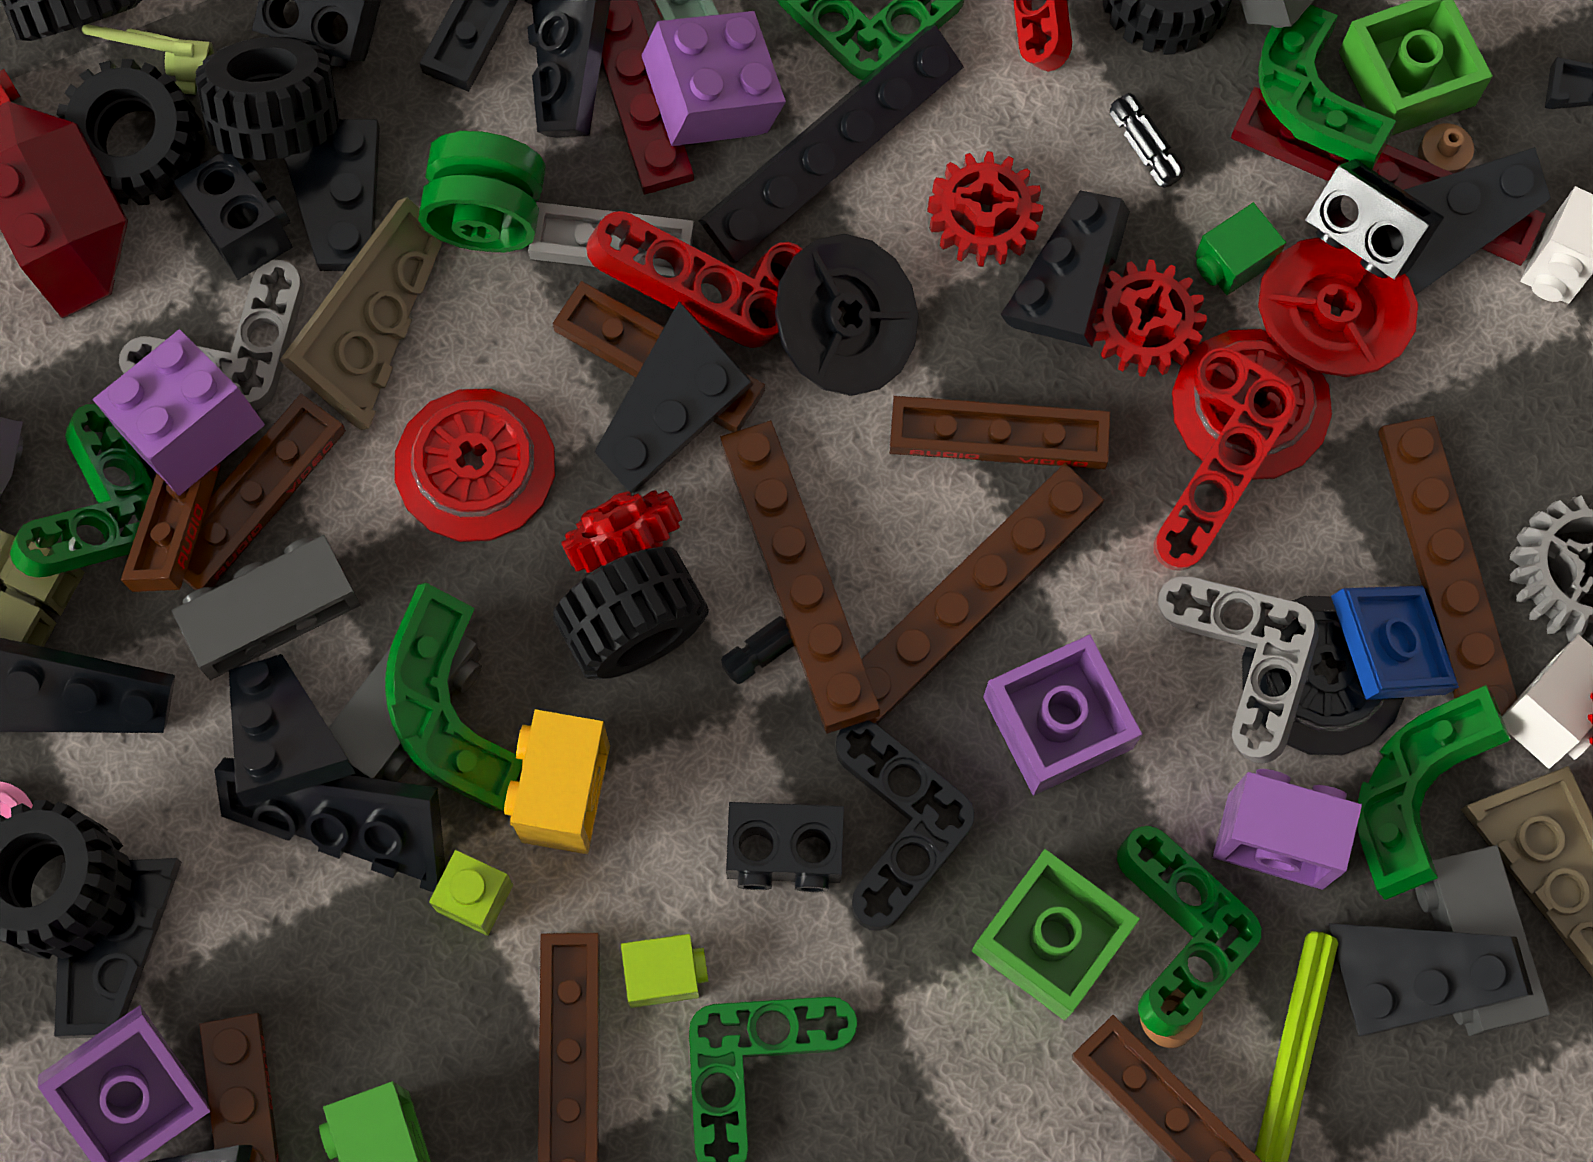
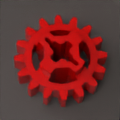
[927,151,1044,267]
[1093,259,1207,377]
[561,490,683,573]

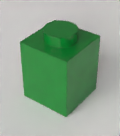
[1195,202,1286,295]

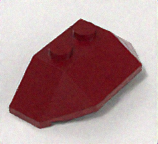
[0,101,128,318]

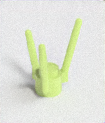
[82,24,214,95]

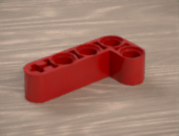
[586,211,803,348]
[1154,348,1296,570]

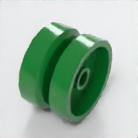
[418,131,546,253]

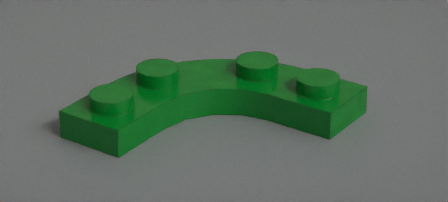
[1258,5,1397,169]
[385,583,522,811]
[1357,685,1511,900]

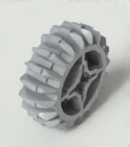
[1509,495,1593,644]

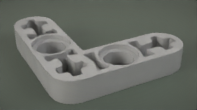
[119,260,304,410]
[1158,576,1319,763]

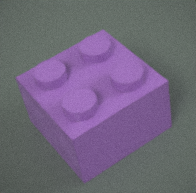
[641,11,786,146]
[92,329,265,496]
[983,634,1142,796]
[1212,769,1362,890]
[38,1005,210,1162]

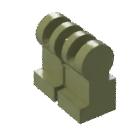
[0,530,85,647]

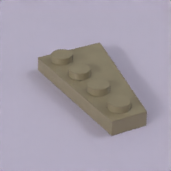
[279,197,442,430]
[1461,766,1593,978]

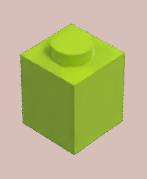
[429,850,514,936]
[621,934,709,1008]

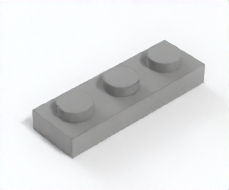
[528,202,694,276]

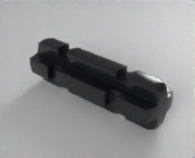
[1110,93,1185,188]
[721,616,794,684]

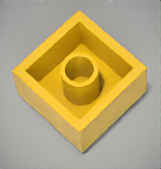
[504,709,610,854]

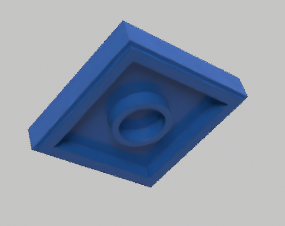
[1331,586,1459,700]

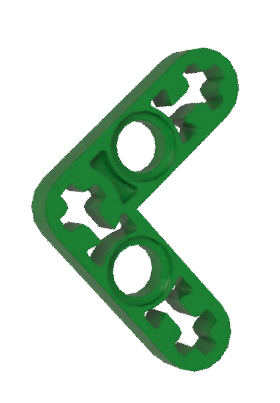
[777,0,964,80]
[10,404,153,578]
[1117,826,1262,1037]
[689,997,857,1162]

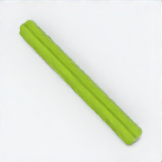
[1255,931,1338,1162]

